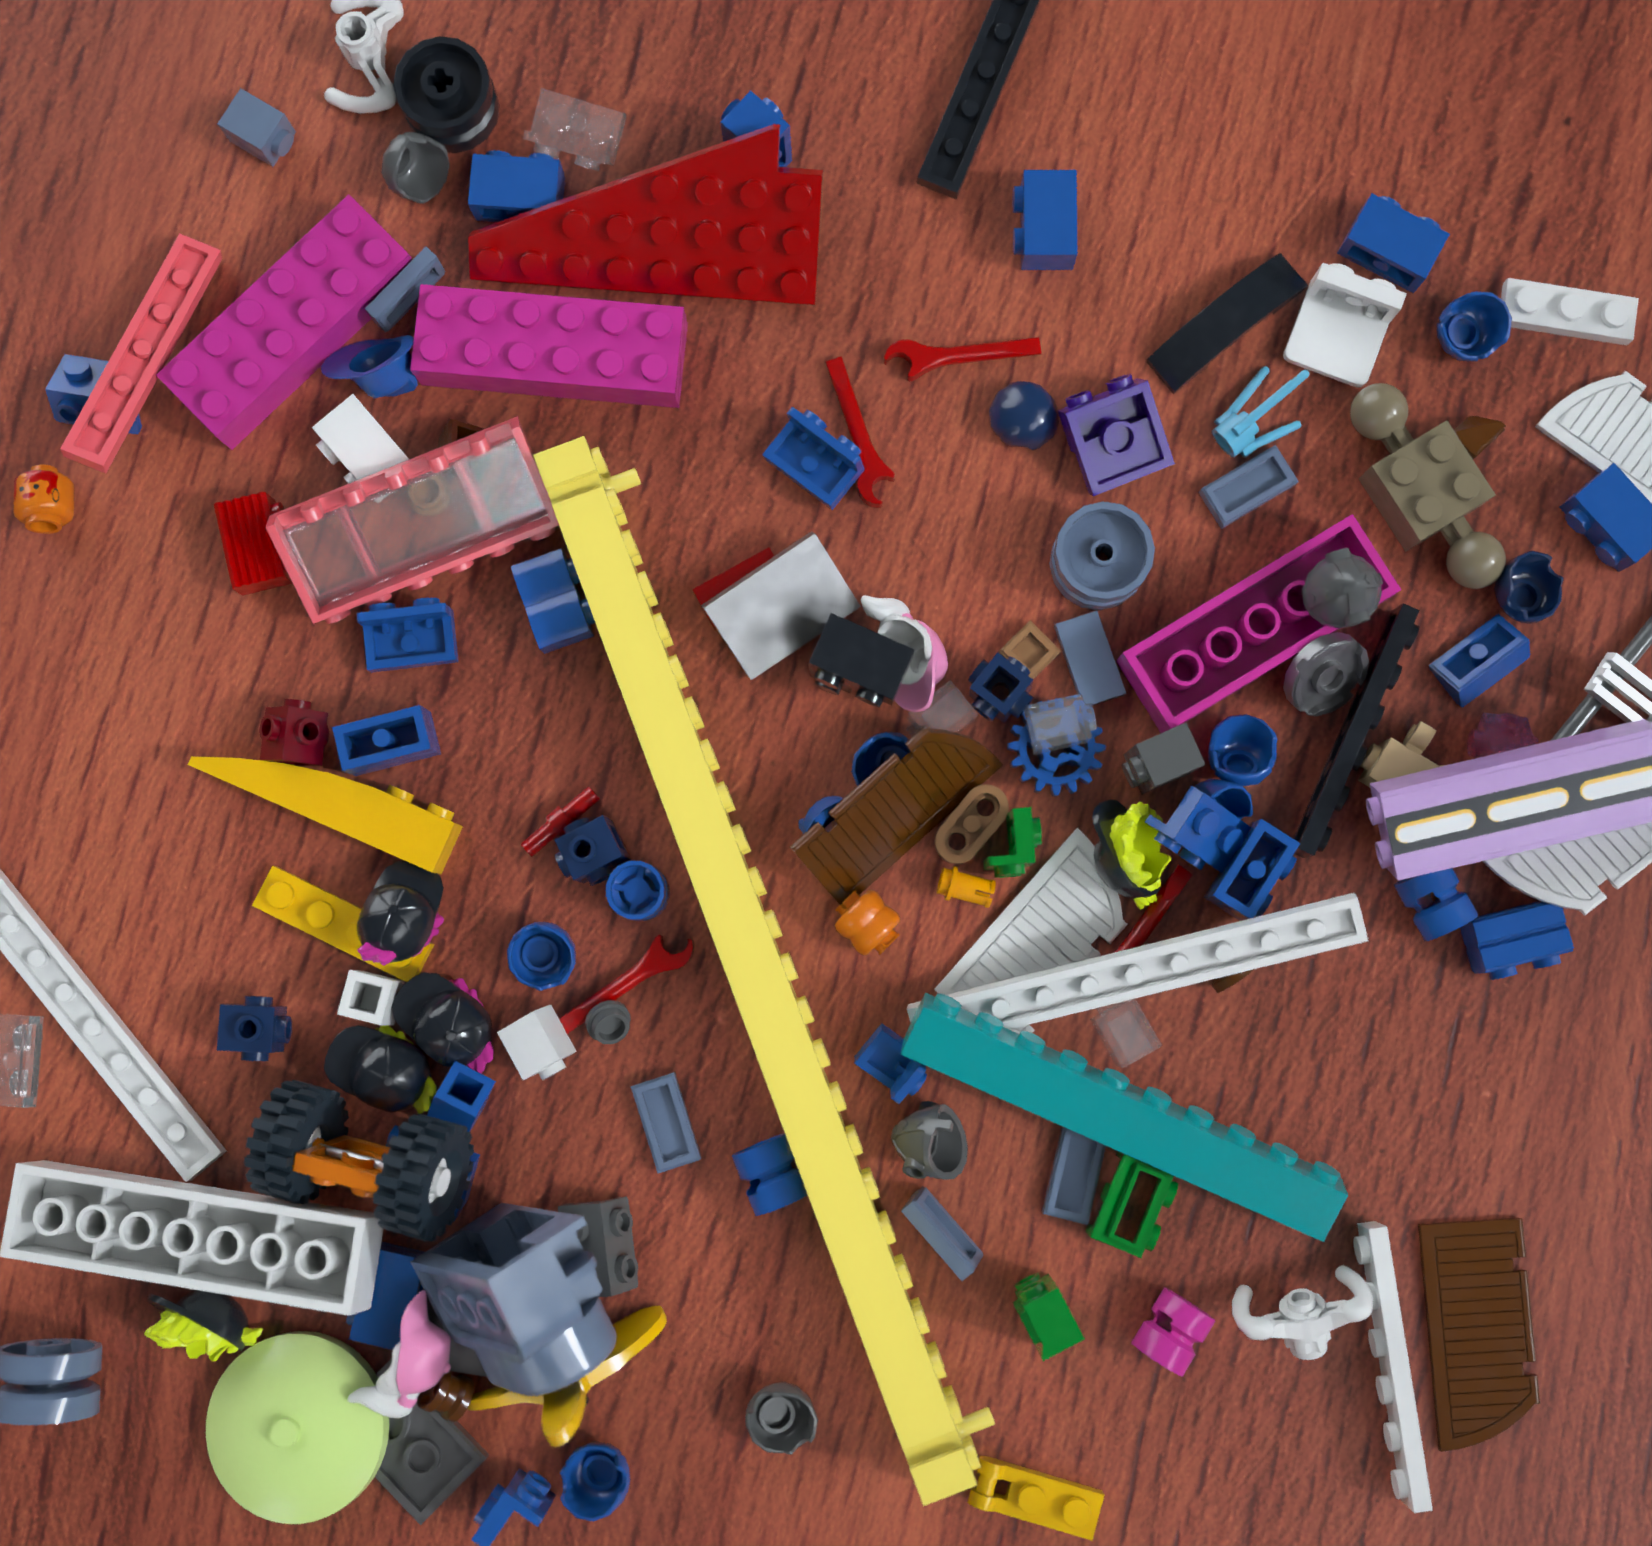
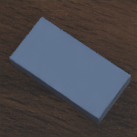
[365,247,445,333]
[1198,445,1299,529]
[1054,610,1126,709]
[631,1072,702,1174]
[1042,1126,1106,1225]
[901,1186,983,1281]

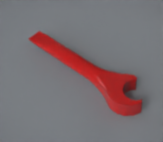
[884,337,1042,382]
[825,356,895,508]
[1113,864,1193,953]
[559,935,694,1034]

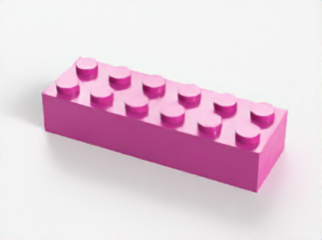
[156,194,412,450]
[410,284,688,408]
[1116,514,1401,733]

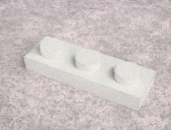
[1501,278,1639,345]

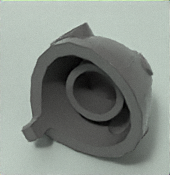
[1302,548,1383,628]
[891,1101,968,1180]

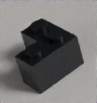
[809,613,915,707]

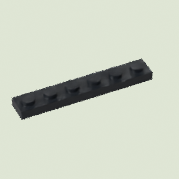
[917,0,1041,200]
[1293,603,1420,858]

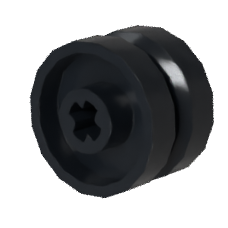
[393,36,500,154]

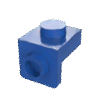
[854,1023,927,1104]

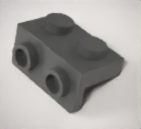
[558,1197,638,1297]

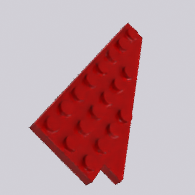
[468,124,823,305]

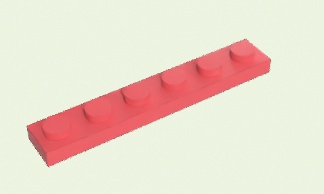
[60,233,222,474]

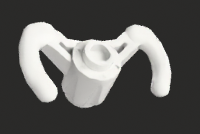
[324,0,404,114]
[1232,1265,1373,1360]

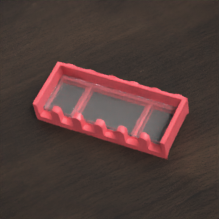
[265,416,559,624]

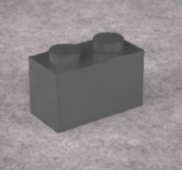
[1122,723,1205,794]

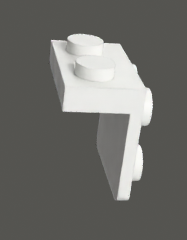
[1283,263,1407,388]

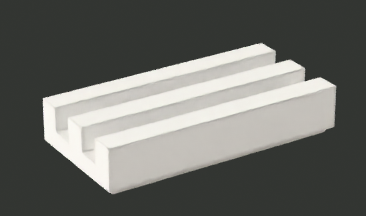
[1584,652,1652,723]

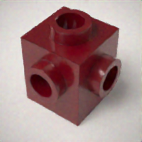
[259,699,329,766]

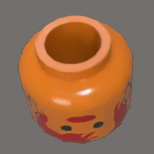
[13,465,74,534]

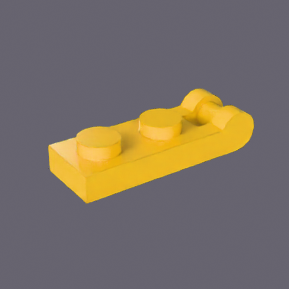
[967,1456,1104,1541]

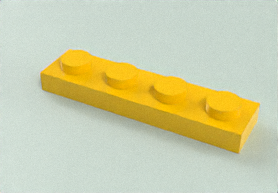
[252,866,434,982]

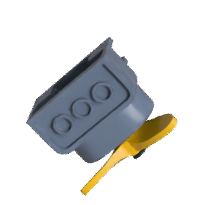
[411,1203,667,1447]

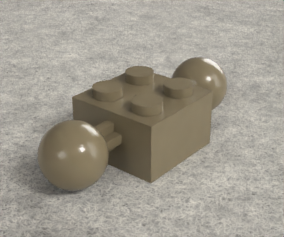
[1350,383,1506,589]

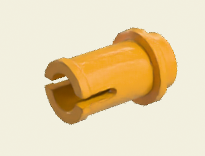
[936,866,996,908]

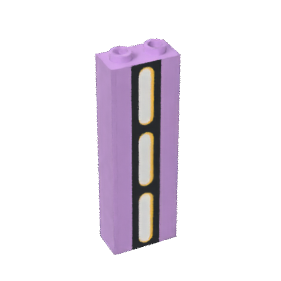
[1366,719,1652,880]

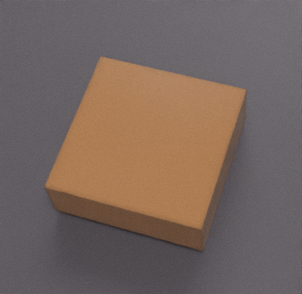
[998,620,1061,680]

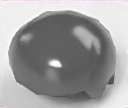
[381,132,450,204]
[745,1382,818,1455]

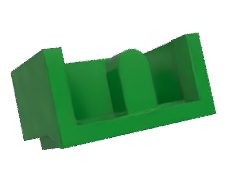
[1085,1151,1178,1258]
[1013,1273,1085,1361]

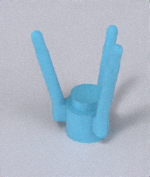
[1212,366,1309,458]

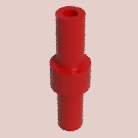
[521,786,600,857]

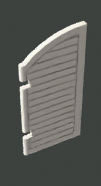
[1535,371,1652,503]
[1483,822,1652,915]
[934,828,1128,1034]

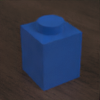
[427,1061,496,1132]

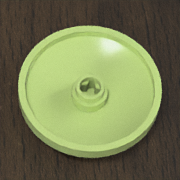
[206,1331,389,1524]

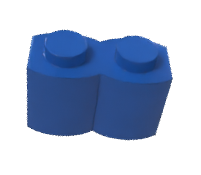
[511,548,595,654]

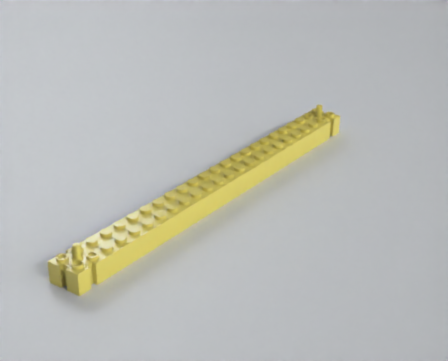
[533,436,995,1506]

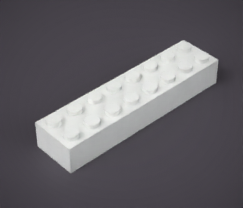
[0,1160,383,1316]

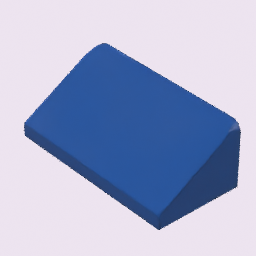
[1429,613,1530,707]

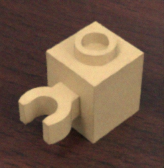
[1358,721,1439,787]

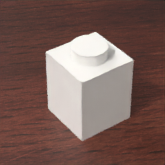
[337,970,405,1026]
[497,1004,577,1081]

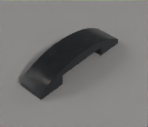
[1146,253,1308,394]

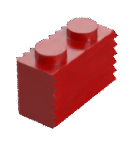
[214,492,293,596]

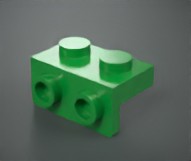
[983,807,1042,878]

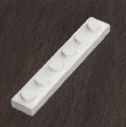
[1353,1221,1433,1513]

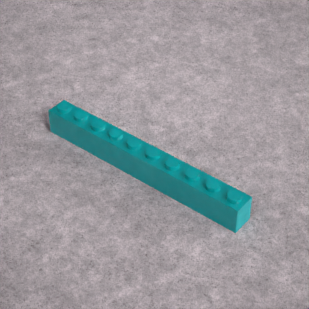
[901,992,1348,1242]

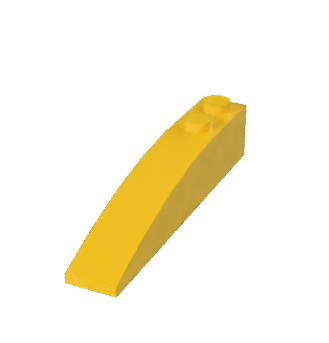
[187,756,463,875]

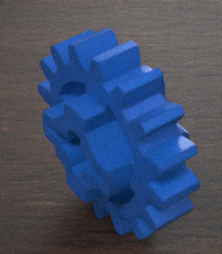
[1007,698,1106,797]

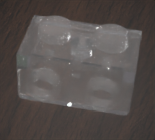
[523,88,627,171]
[0,1014,44,1108]

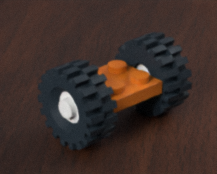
[244,1080,474,1242]

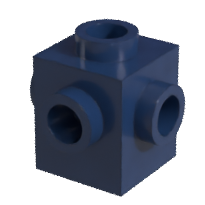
[968,652,1034,723]
[555,815,631,886]
[217,996,292,1061]

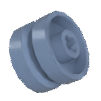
[1049,501,1155,611]
[0,1338,103,1425]

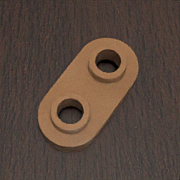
[934,784,1009,864]

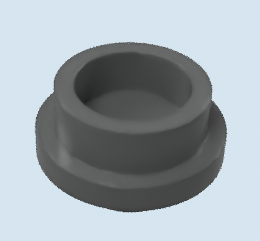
[585,1000,631,1044]

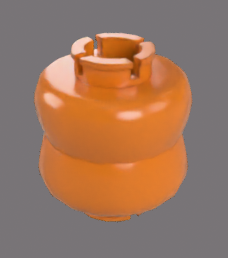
[835,890,900,956]

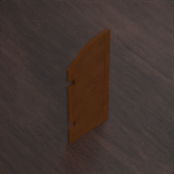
[790,726,1003,905]
[1418,1218,1540,1452]

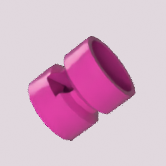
[1131,1287,1216,1377]

